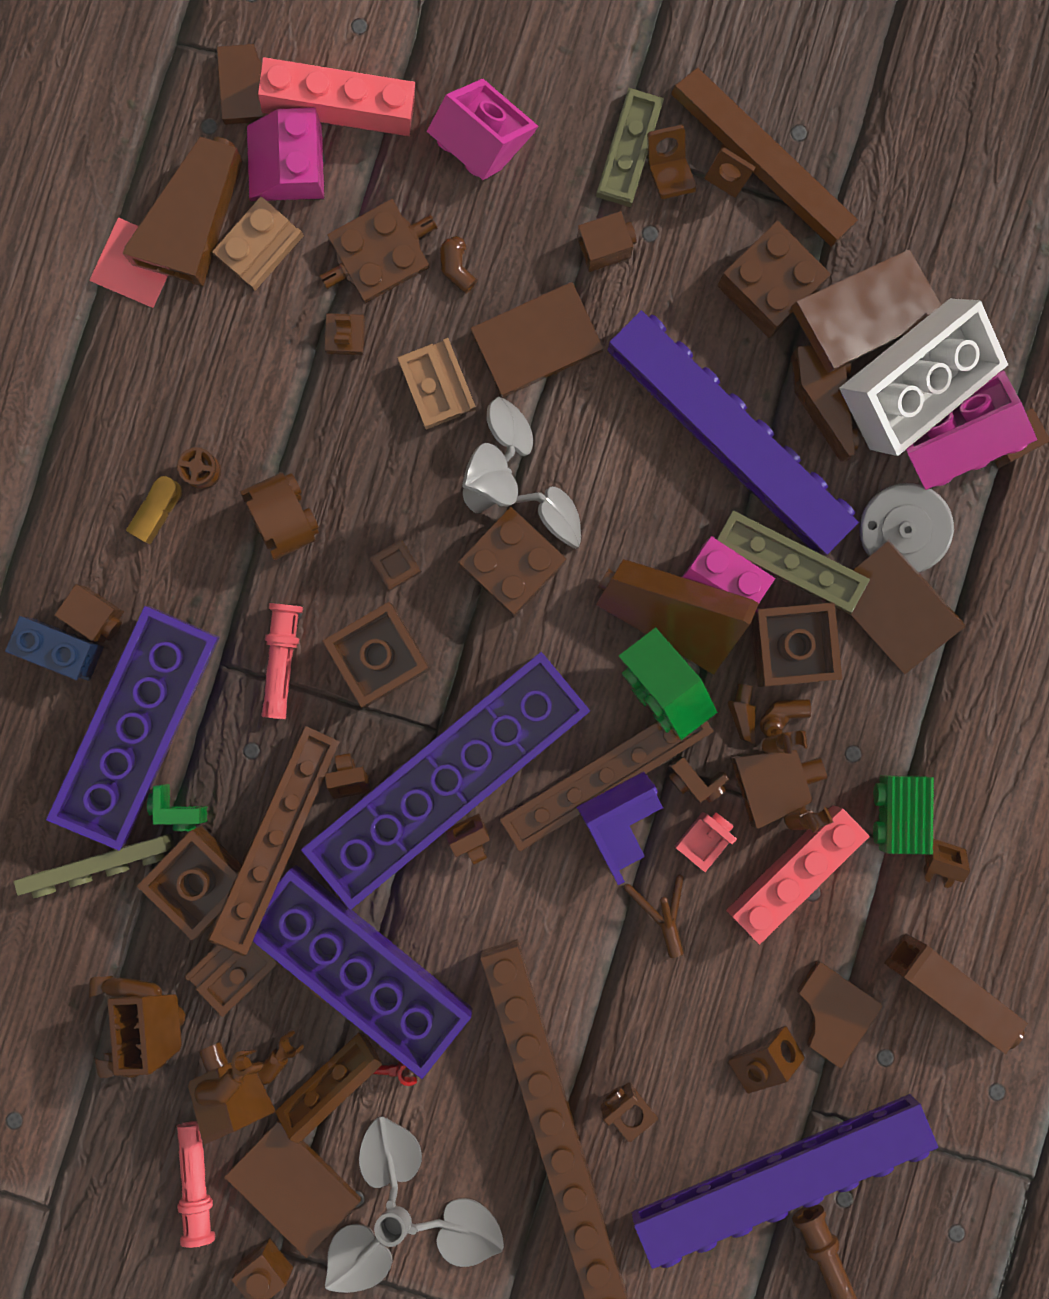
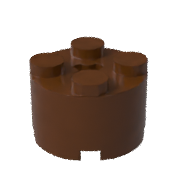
[240,472,319,561]

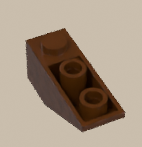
[791,346,859,462]

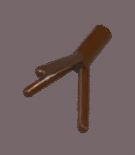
[624,874,684,958]

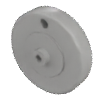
[859,483,954,573]

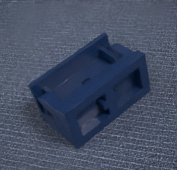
[5,616,104,681]

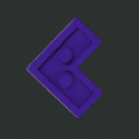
[577,772,663,885]

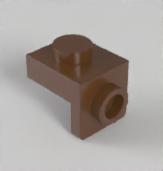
[668,756,730,803]

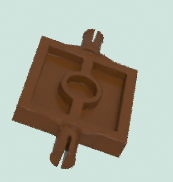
[320,198,438,303]

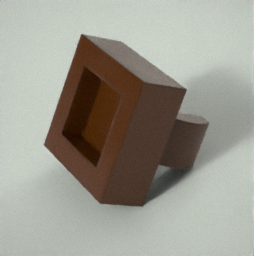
[325,313,365,355]
[325,753,371,799]
[446,813,490,865]
[924,838,970,888]

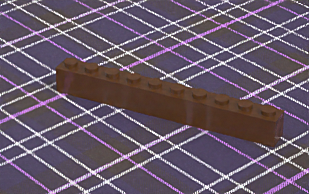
[481,939,628,1299]

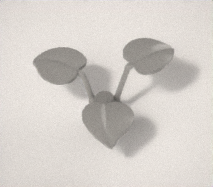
[462,396,581,549]
[325,1116,504,1293]

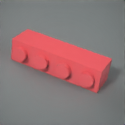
[258,57,415,136]
[726,805,870,945]

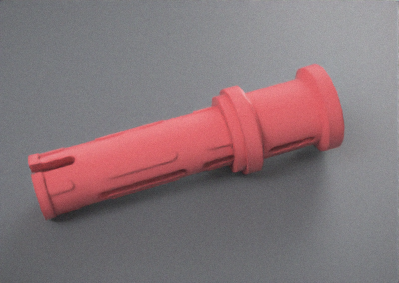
[261,603,303,719]
[177,1121,215,1248]

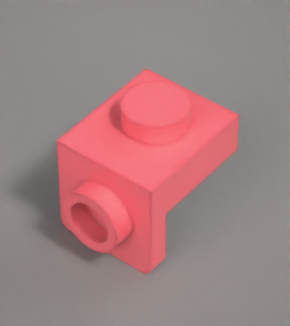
[674,812,737,872]

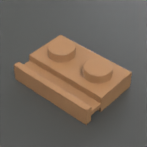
[212,197,304,291]
[397,338,476,430]

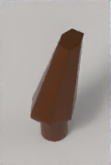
[728,684,756,744]

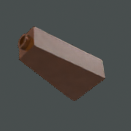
[123,136,243,287]
[596,559,759,675]
[884,933,1029,1055]

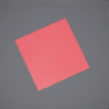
[89,218,168,308]

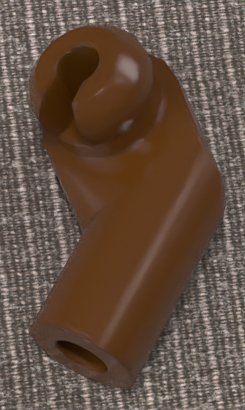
[440,236,477,294]
[760,699,811,737]

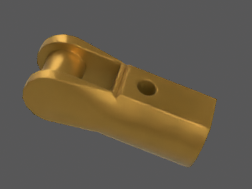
[126,476,182,544]

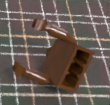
[730,730,834,833]
[89,976,185,1078]
[188,1030,304,1145]

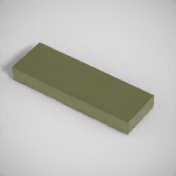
[596,88,664,207]

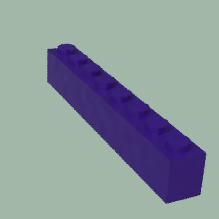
[607,310,859,556]
[631,1094,939,1269]

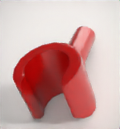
[373,1061,418,1086]

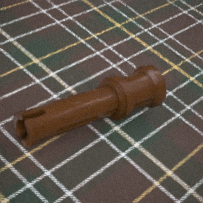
[792,1204,857,1299]

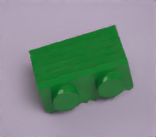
[873,775,934,855]

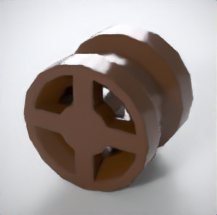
[177,447,221,489]

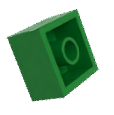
[619,627,718,740]

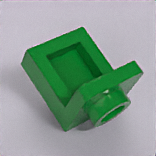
[147,784,207,831]

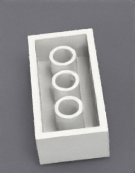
[839,298,1008,456]

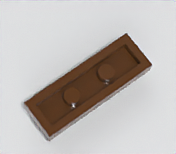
[275,1032,383,1144]

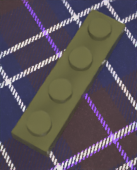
[717,511,870,615]
[14,833,175,899]

